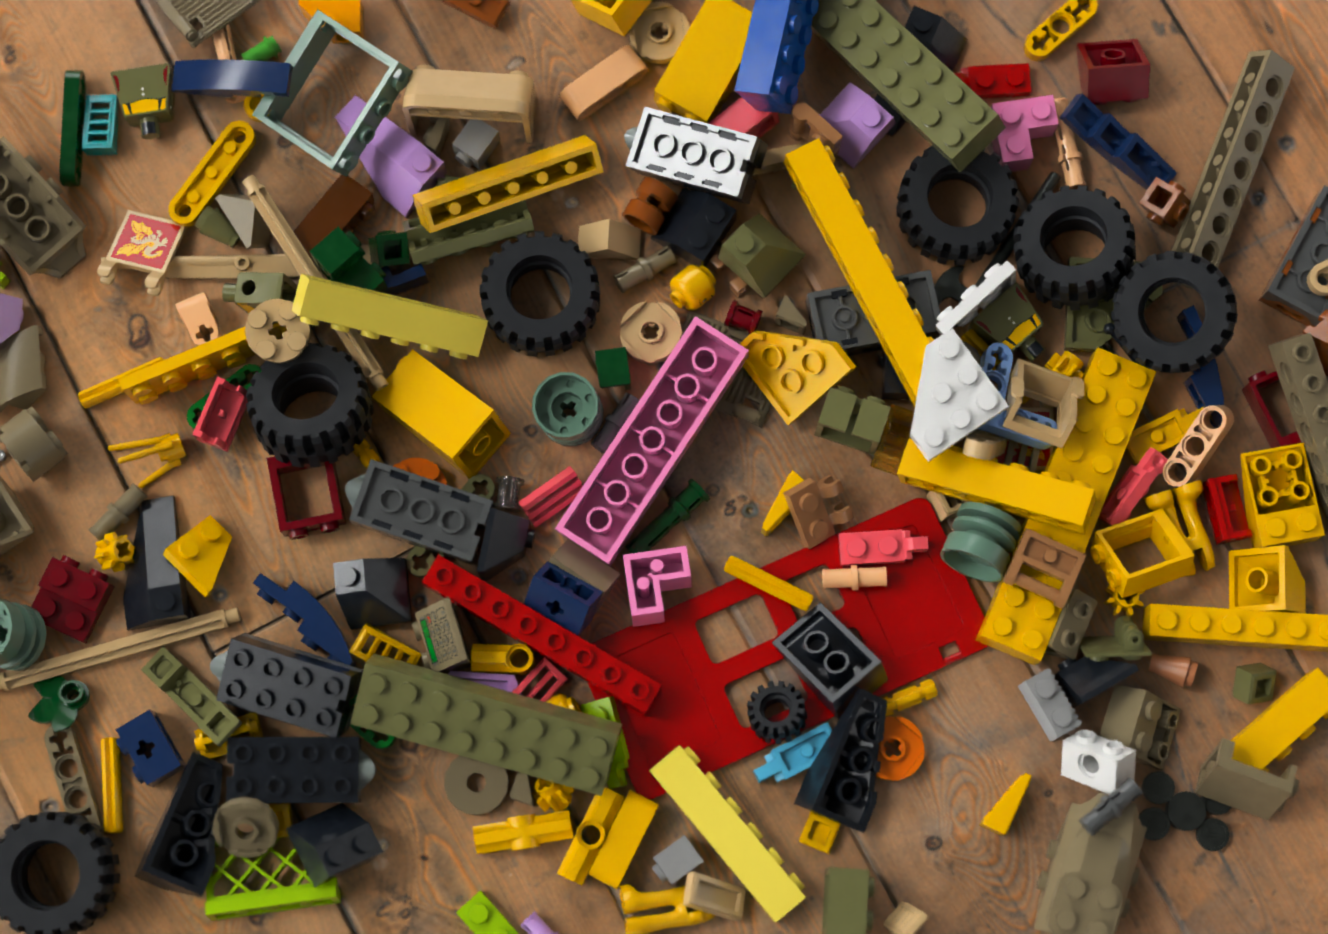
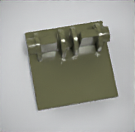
[1079,616,1152,661]

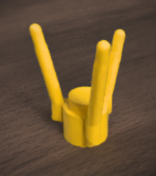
[108,433,187,489]

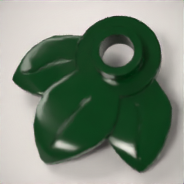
[28,676,90,732]

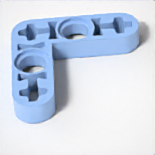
[978,342,1057,450]

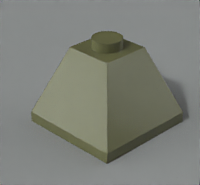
[718,213,806,299]

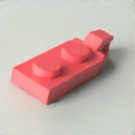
[1098,447,1168,526]
[838,529,929,567]

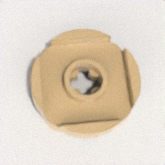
[629,2,690,64]
[245,299,311,364]
[620,302,683,366]

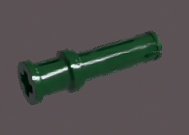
[625,478,711,554]

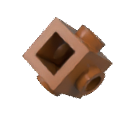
[1139,177,1191,228]

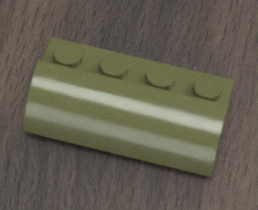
[402,200,535,265]

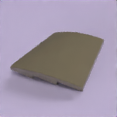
[0,325,47,413]

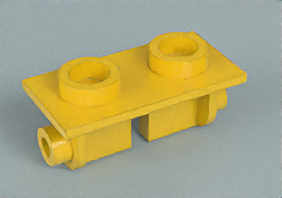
[194,712,264,759]

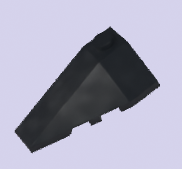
[875,6,967,137]
[123,495,191,631]
[794,688,887,833]
[134,751,223,897]

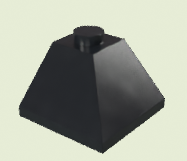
[477,508,536,581]
[333,558,412,630]
[1054,656,1139,708]

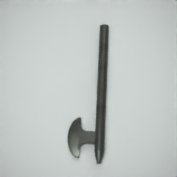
[934,172,1061,327]

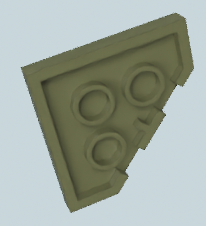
[1064,257,1162,352]

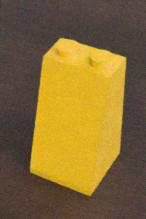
[654,0,752,123]
[372,349,511,479]

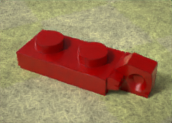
[954,63,1032,99]

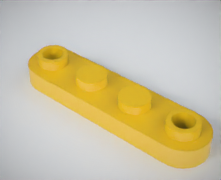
[168,120,256,227]

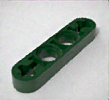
[59,70,86,186]

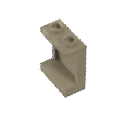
[1195,738,1299,820]

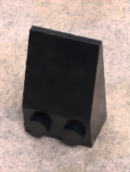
[772,603,888,719]

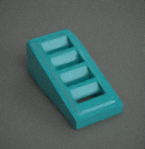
[82,94,118,156]

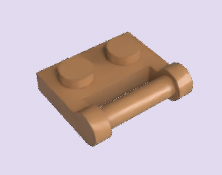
[789,102,843,158]
[1002,528,1086,609]

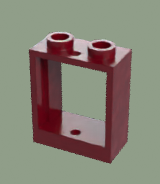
[1242,370,1302,448]
[266,456,347,540]

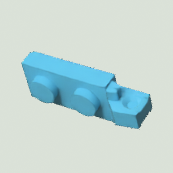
[753,722,832,783]

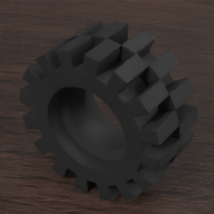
[747,680,807,744]

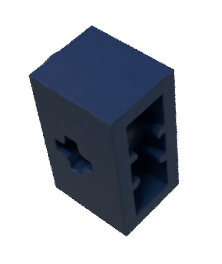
[523,561,603,636]
[116,709,186,787]

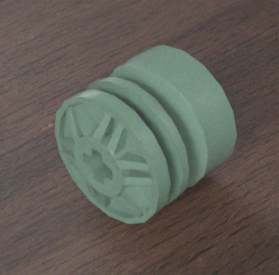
[532,372,604,446]
[940,502,1023,583]
[0,599,47,671]

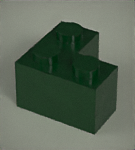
[309,227,388,293]

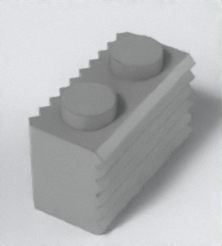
[1018,668,1082,742]

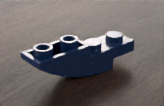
[253,573,356,667]

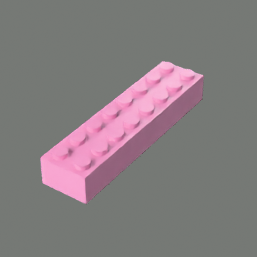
[555,316,749,567]

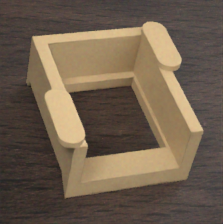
[1002,358,1084,448]

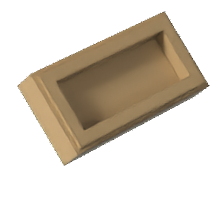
[683,872,746,921]

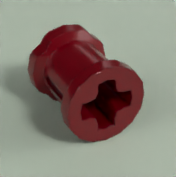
[724,300,763,335]

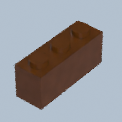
[293,174,375,271]

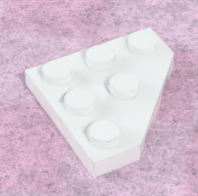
[935,260,1016,335]
[910,328,1009,462]

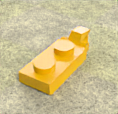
[1126,407,1204,465]

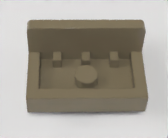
[1045,588,1098,660]

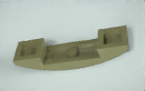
[141,646,242,747]

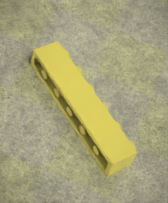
[292,273,488,360]
[649,745,806,923]

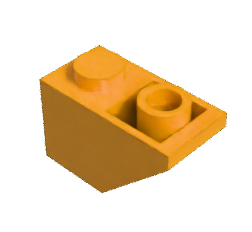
[299,0,364,43]

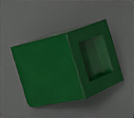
[595,347,631,390]

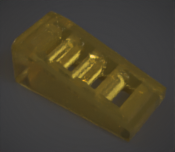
[870,404,914,476]

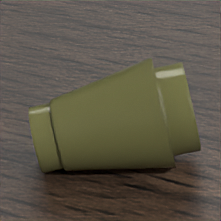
[195,206,241,248]

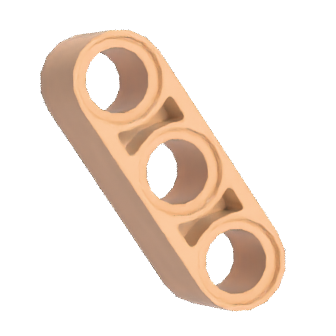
[559,45,649,121]
[1163,405,1234,487]

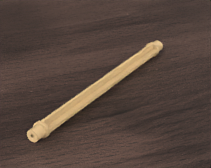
[242,175,389,391]
[0,607,241,691]

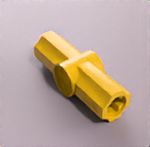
[557,788,625,886]
[473,810,574,854]

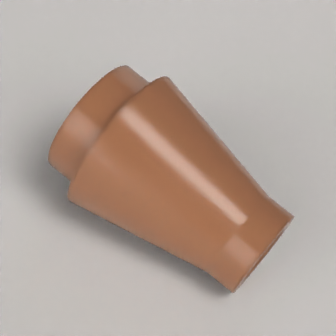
[1148,653,1198,688]

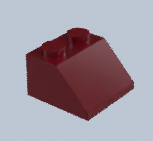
[1076,39,1150,105]

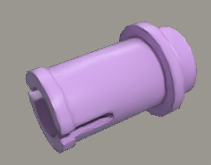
[520,911,560,934]

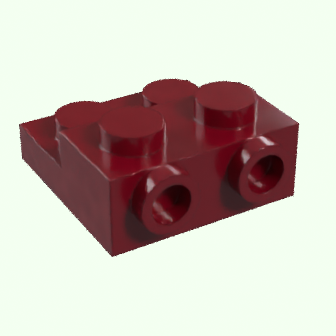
[31,555,115,644]

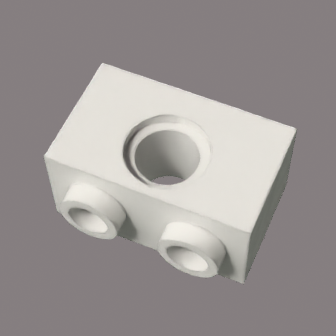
[1061,730,1136,795]

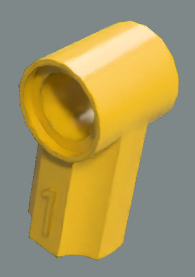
[471,643,536,676]

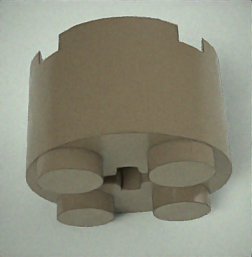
[0,406,68,482]

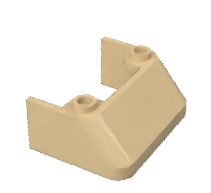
[402,65,536,143]

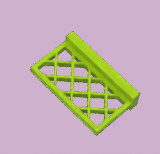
[205,836,341,921]

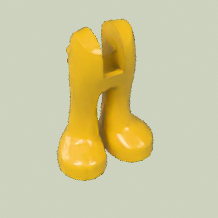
[1144,480,1216,577]
[619,884,715,934]

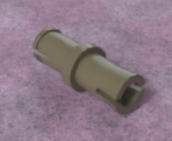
[613,246,677,293]
[89,483,148,540]

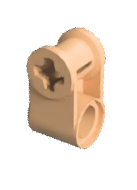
[175,292,223,346]

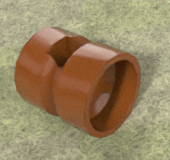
[622,177,678,235]

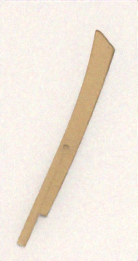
[101,244,409,279]

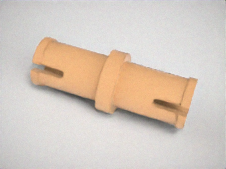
[822,565,887,591]

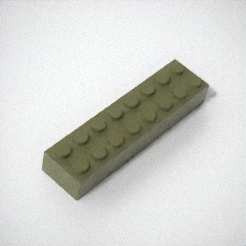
[811,0,1006,172]
[351,653,623,796]

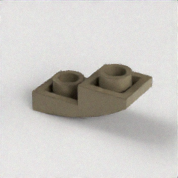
[423,117,450,157]

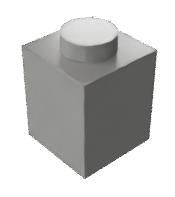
[452,119,500,170]
[651,835,704,885]

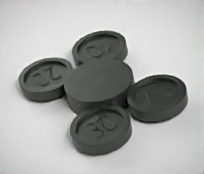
[1139,771,1232,851]

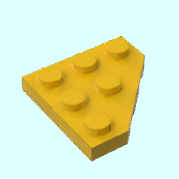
[740,330,856,425]

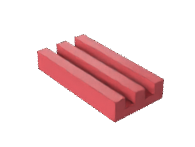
[518,466,583,528]
[512,657,568,702]

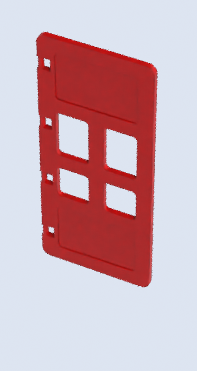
[587,498,988,800]

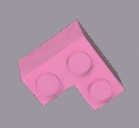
[991,95,1059,172]
[623,546,692,627]

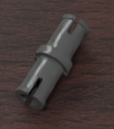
[591,392,639,453]
[1079,777,1143,836]

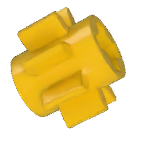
[1044,351,1085,379]
[94,532,135,573]
[1104,586,1145,617]
[532,778,575,812]

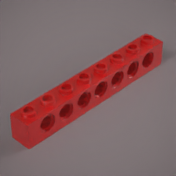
[422,554,661,716]

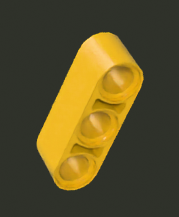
[588,790,659,889]

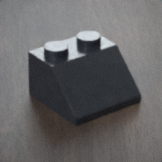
[651,187,737,267]
[286,803,383,888]

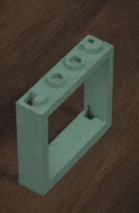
[252,9,413,177]

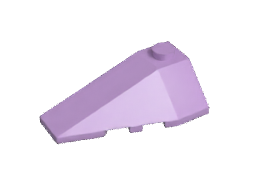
[335,95,447,218]

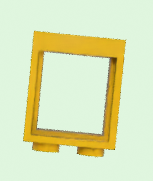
[1090,509,1195,598]

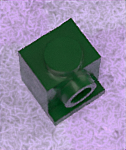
[368,230,410,267]

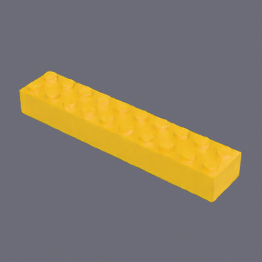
[976,347,1156,666]

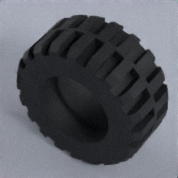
[896,146,1019,265]
[1013,185,1136,311]
[480,231,600,357]
[1111,251,1238,373]
[246,343,374,468]
[0,812,120,934]

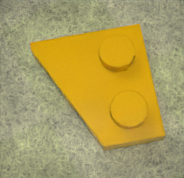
[163,515,232,598]

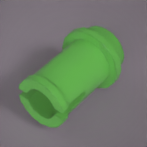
[241,36,282,61]

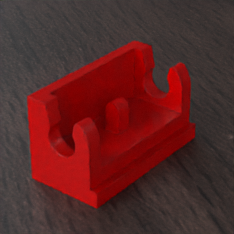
[1202,474,1252,545]

